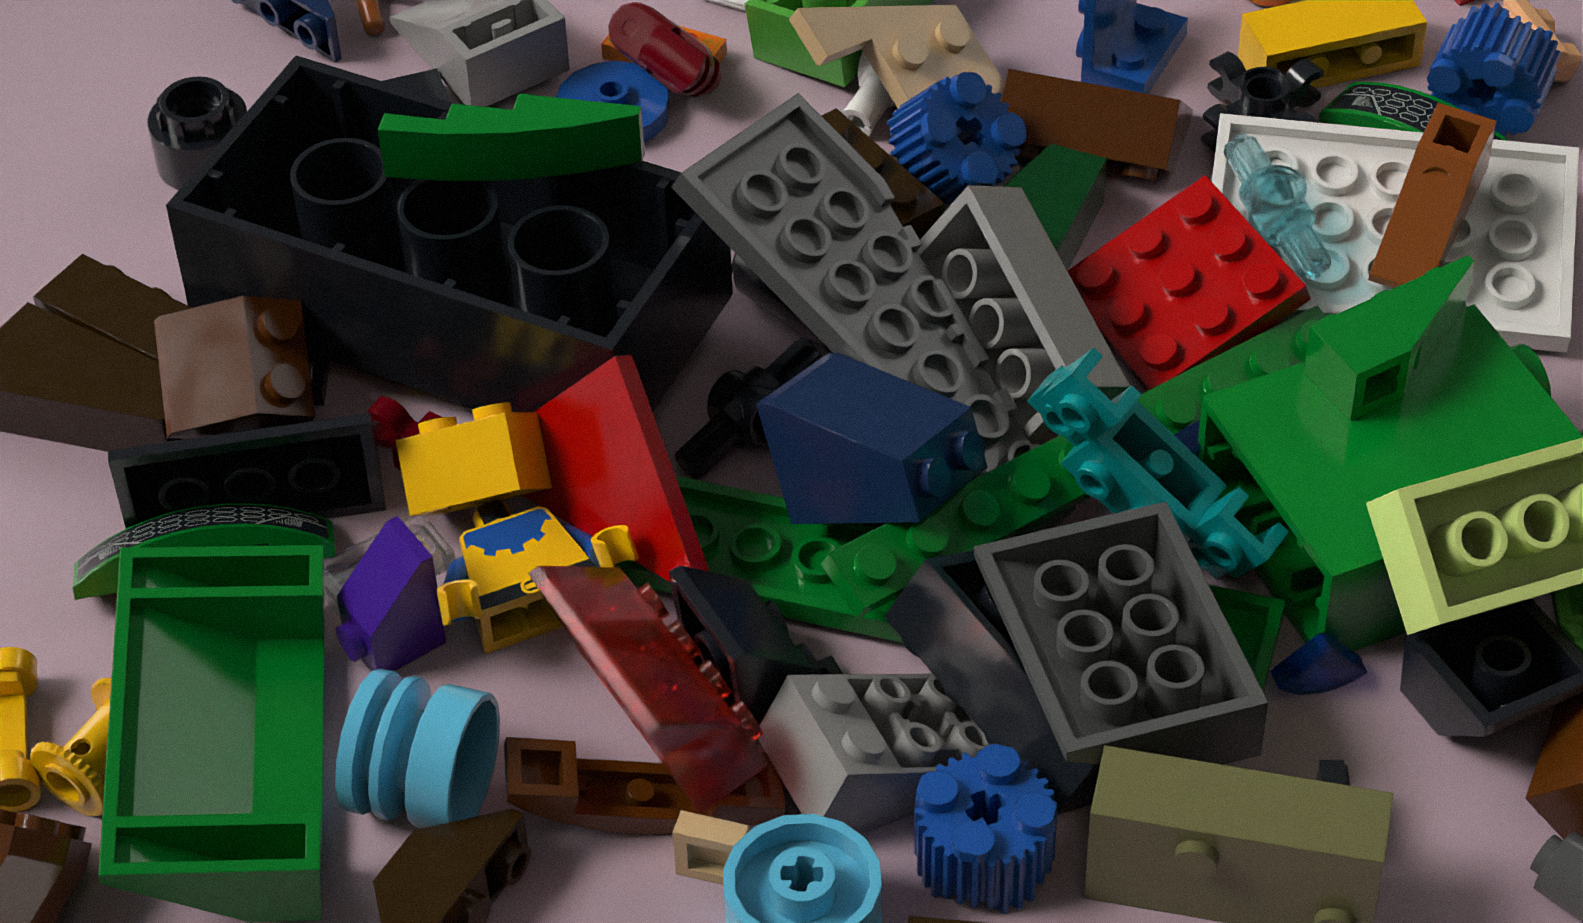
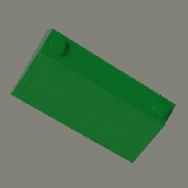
[98,545,325,922]

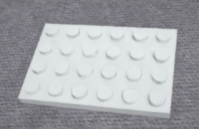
[1212,113,1579,352]

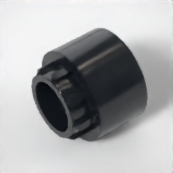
[147,76,247,190]

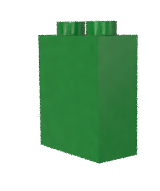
[1196,304,1583,664]

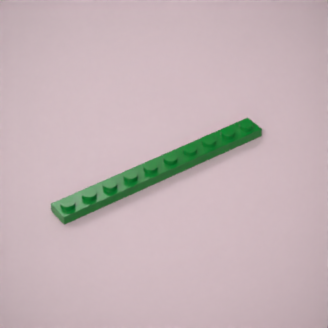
[821,305,1325,619]

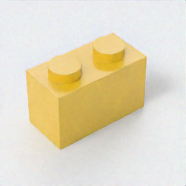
[395,402,552,516]

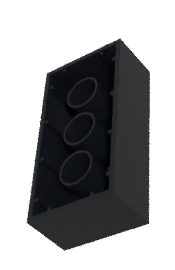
[166,55,733,412]

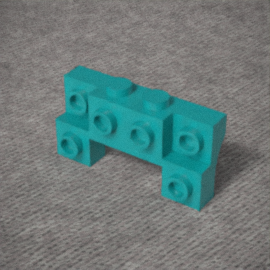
[1027,347,1289,579]

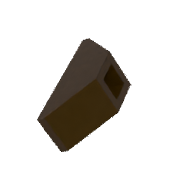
[372,809,531,923]

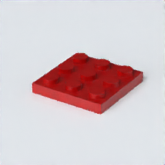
[1067,175,1311,391]

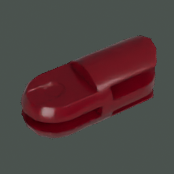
[608,2,722,97]

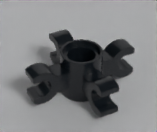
[1201,51,1324,153]

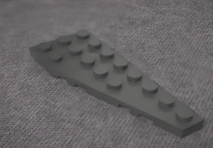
[672,93,1076,537]

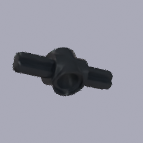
[675,338,822,478]

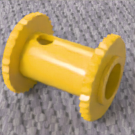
[30,678,111,816]

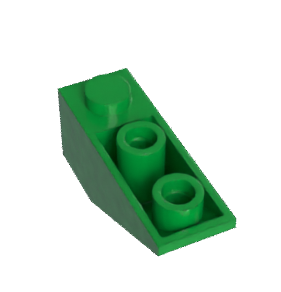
[1304,255,1474,421]

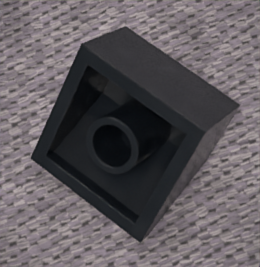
[669,565,821,745]
[1400,599,1583,737]

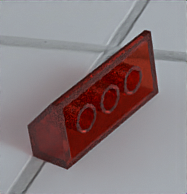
[528,566,769,814]

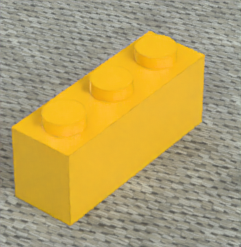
[1238,0,1427,88]

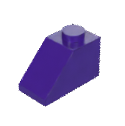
[336,516,446,671]

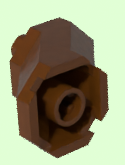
[0,809,92,923]

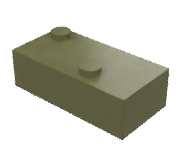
[1084,745,1393,923]

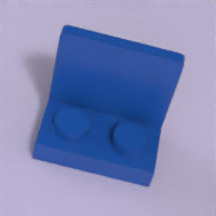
[1076,0,1188,94]

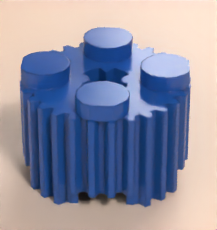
[1427,3,1561,137]
[887,72,1027,205]
[914,744,1057,914]

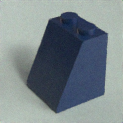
[756,353,988,524]

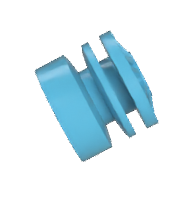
[335,669,500,829]

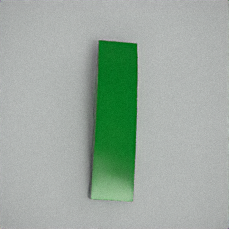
[378,94,645,181]

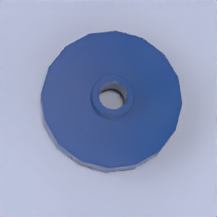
[556,61,670,143]

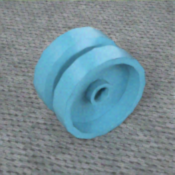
[723,814,882,923]

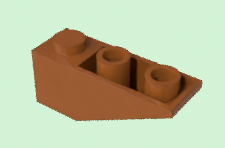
[1368,103,1496,288]

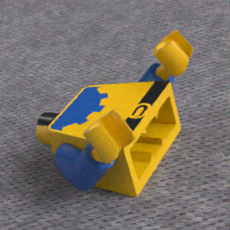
[436,500,639,654]

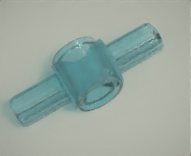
[1224,133,1331,280]

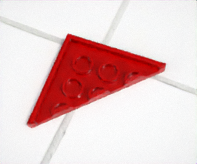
[522,355,710,582]

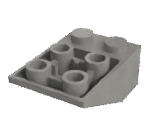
[389,0,570,107]
[755,673,989,832]

